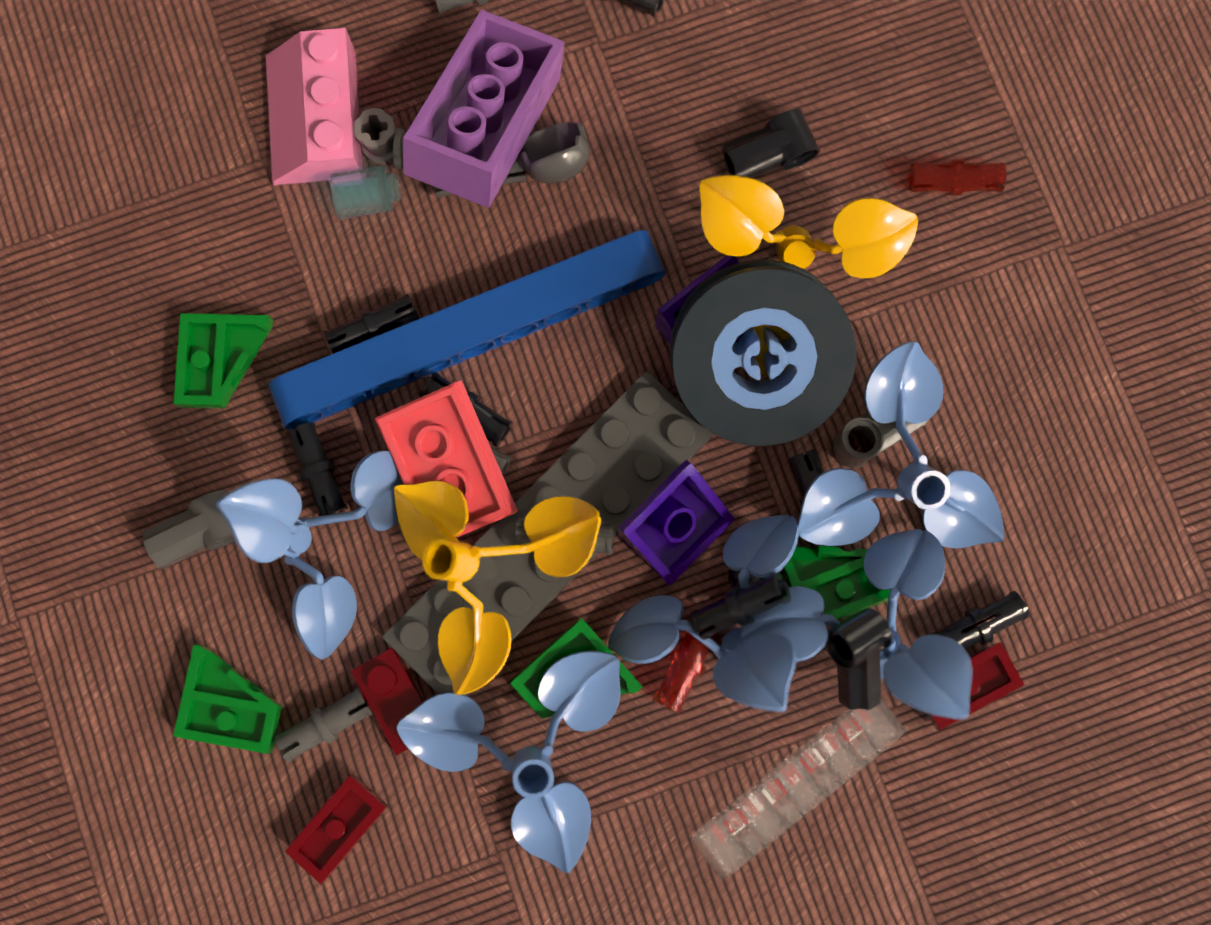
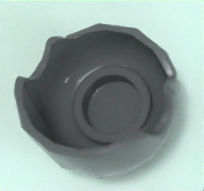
[521,122,590,184]

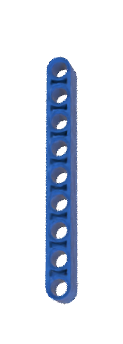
[268,230,666,430]

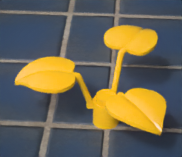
[699,175,918,378]
[394,481,601,695]

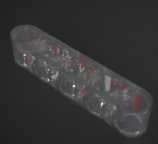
[690,698,906,879]

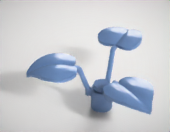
[798,341,1004,548]
[215,451,404,660]
[608,515,799,712]
[741,529,972,719]
[397,650,621,873]

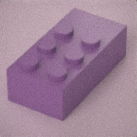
[403,9,565,208]

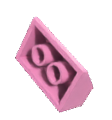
[266,28,363,185]

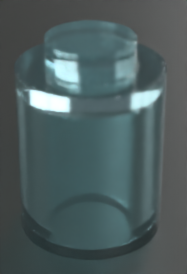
[330,165,401,219]

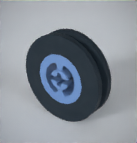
[670,259,856,446]

